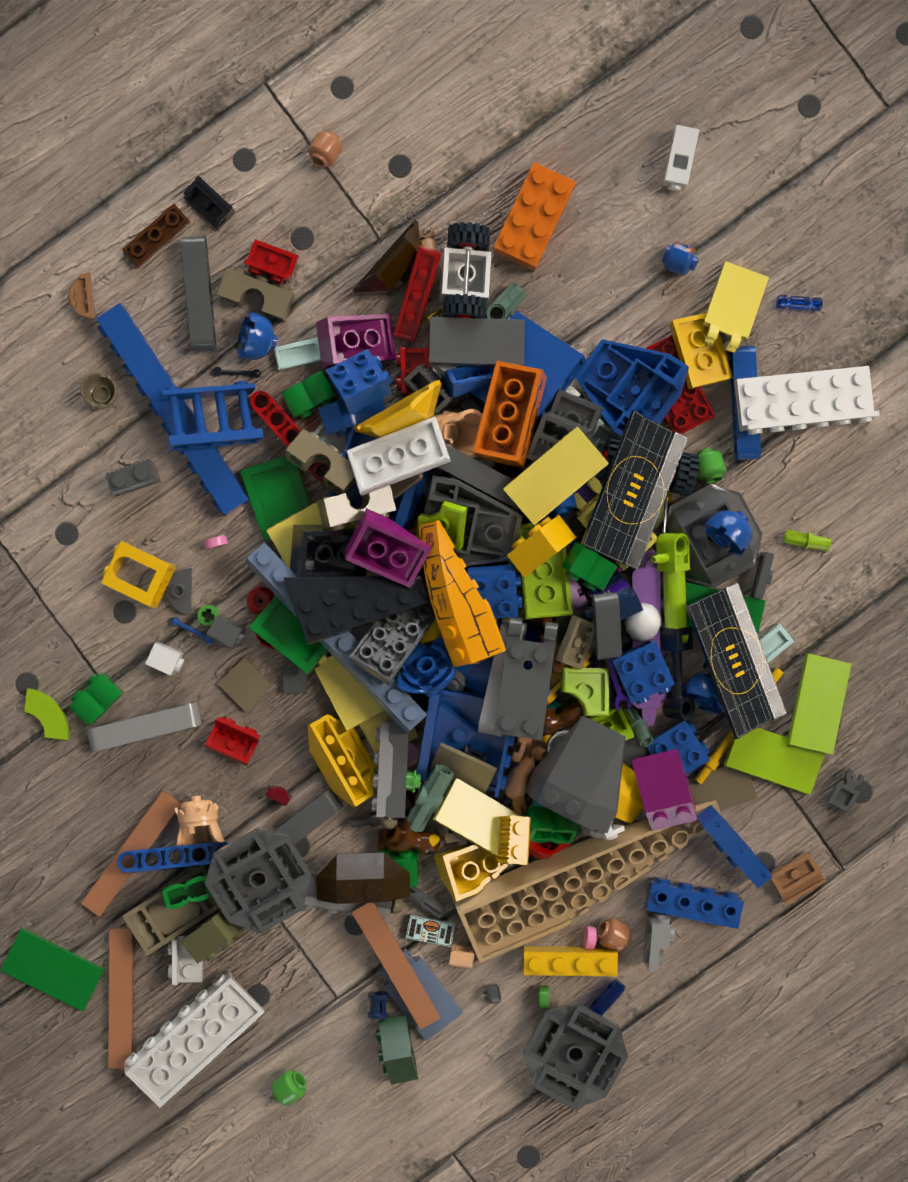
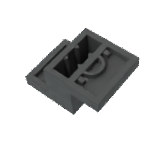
[526,390,604,461]

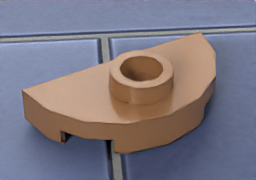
[68,272,96,320]
[511,737,532,763]

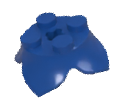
[396,637,456,697]

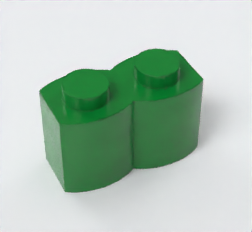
[281,371,336,420]
[561,542,617,591]
[69,673,124,726]
[524,806,577,844]
[161,876,212,909]

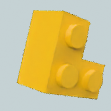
[507,515,576,578]

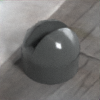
[483,984,502,1004]

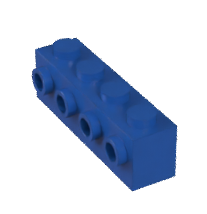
[644,877,744,929]

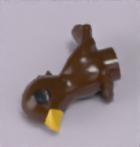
[542,698,591,744]
[377,820,440,856]

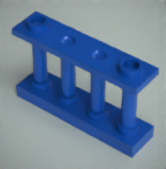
[159,381,264,452]

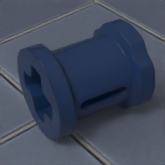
[367,991,389,1019]

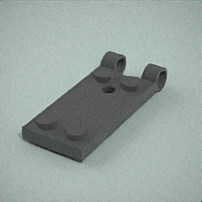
[494,617,558,740]

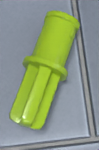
[783,529,831,553]

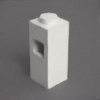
[662,125,700,192]

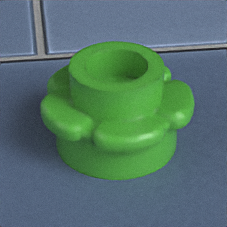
[406,770,421,793]

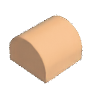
[449,944,474,969]

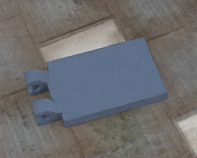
[379,948,463,1041]

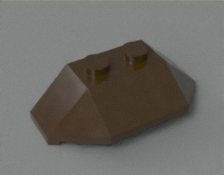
[353,220,420,296]
[316,852,411,904]

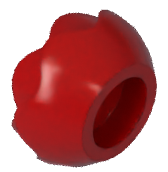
[246,586,274,615]

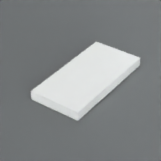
[347,416,451,496]

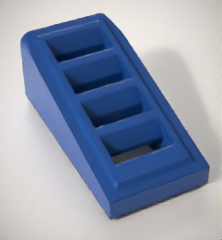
[444,366,494,398]

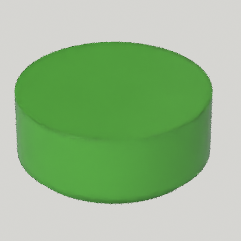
[539,985,550,1009]

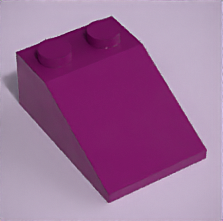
[316,313,396,368]
[345,508,431,588]
[632,749,698,831]

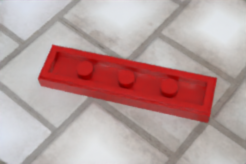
[393,245,442,343]

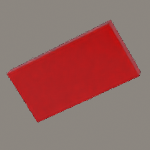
[645,335,716,434]

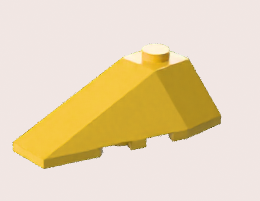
[434,842,512,901]

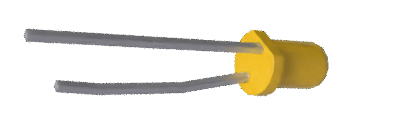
[663,490,673,533]

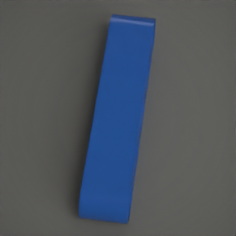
[729,345,761,460]
[117,842,229,874]

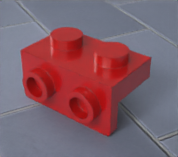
[244,239,299,284]
[396,347,429,396]
[204,716,260,766]

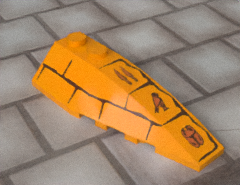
[419,520,506,667]

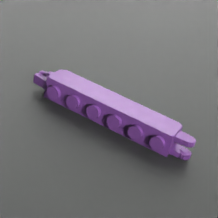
[631,549,665,726]

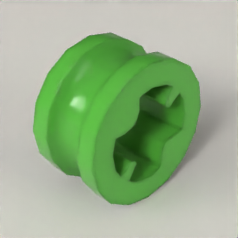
[198,605,220,626]

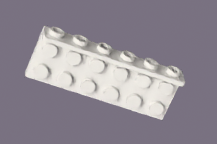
[734,366,880,435]
[124,970,264,1108]

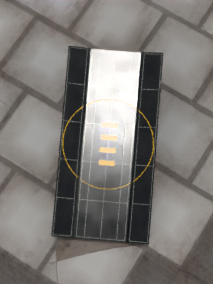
[581,410,688,570]
[685,583,786,739]

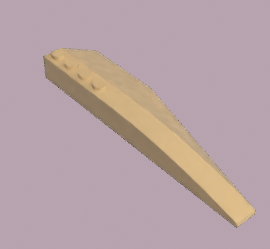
[452,800,722,963]

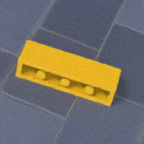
[523,946,618,976]

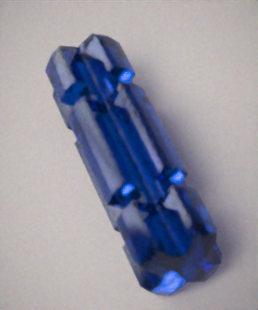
[776,295,823,311]

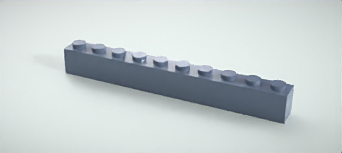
[246,542,427,734]

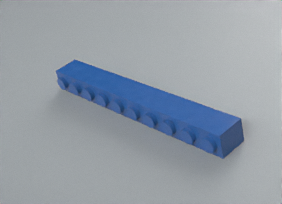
[96,303,250,515]

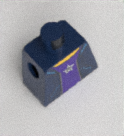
[582,570,644,622]

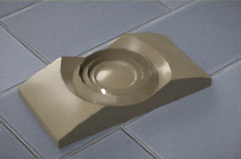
[122,866,220,956]

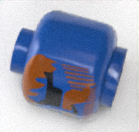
[662,242,699,276]

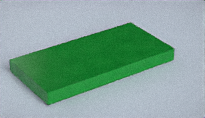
[0,928,105,1012]

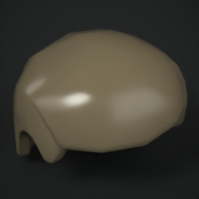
[80,372,118,409]

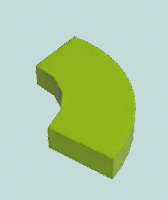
[24,688,70,740]

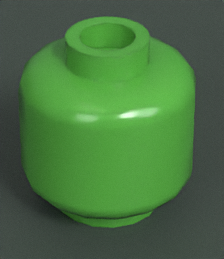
[697,448,727,484]
[272,1070,307,1106]

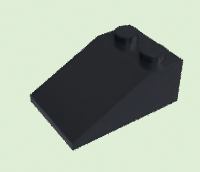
[290,525,366,577]

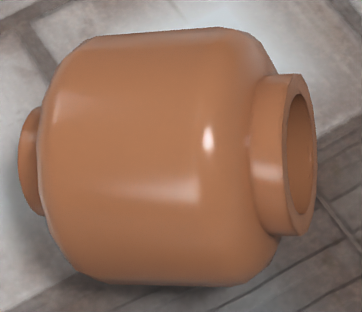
[308,131,343,167]
[597,918,632,952]

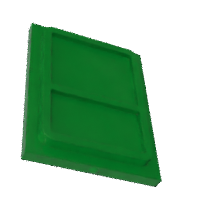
[240,455,311,541]
[249,596,328,675]

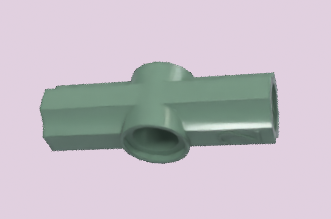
[485,282,527,319]
[405,764,454,832]

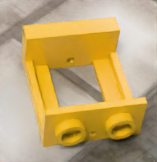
[101,541,177,608]

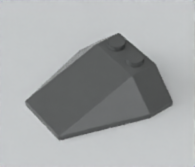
[419,475,522,567]
[526,716,626,833]

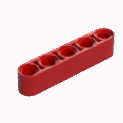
[250,390,330,483]

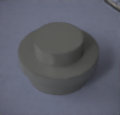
[447,670,466,691]

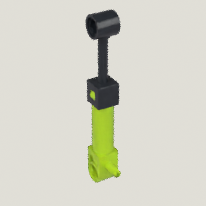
[651,533,695,720]

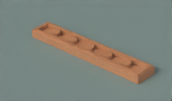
[81,790,182,917]
[351,903,441,1030]
[108,928,134,1069]

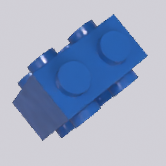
[326,349,392,415]
[467,564,523,618]
[611,639,675,705]
[646,720,710,775]

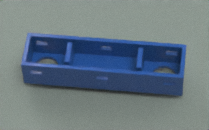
[697,805,772,888]

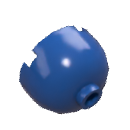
[237,312,277,360]
[704,510,753,556]
[683,671,725,714]

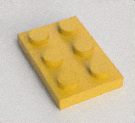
[669,313,733,390]

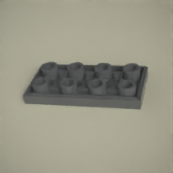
[429,317,525,367]
[349,605,436,686]

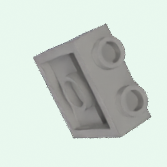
[643,912,675,972]

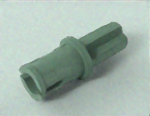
[624,705,654,747]

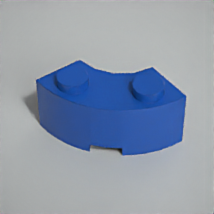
[318,399,386,437]

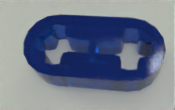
[589,978,626,1016]

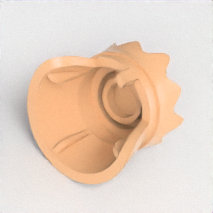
[433,409,483,458]
[175,796,225,846]

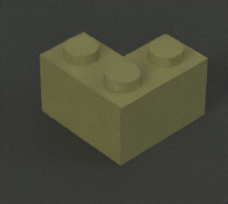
[180,908,244,964]

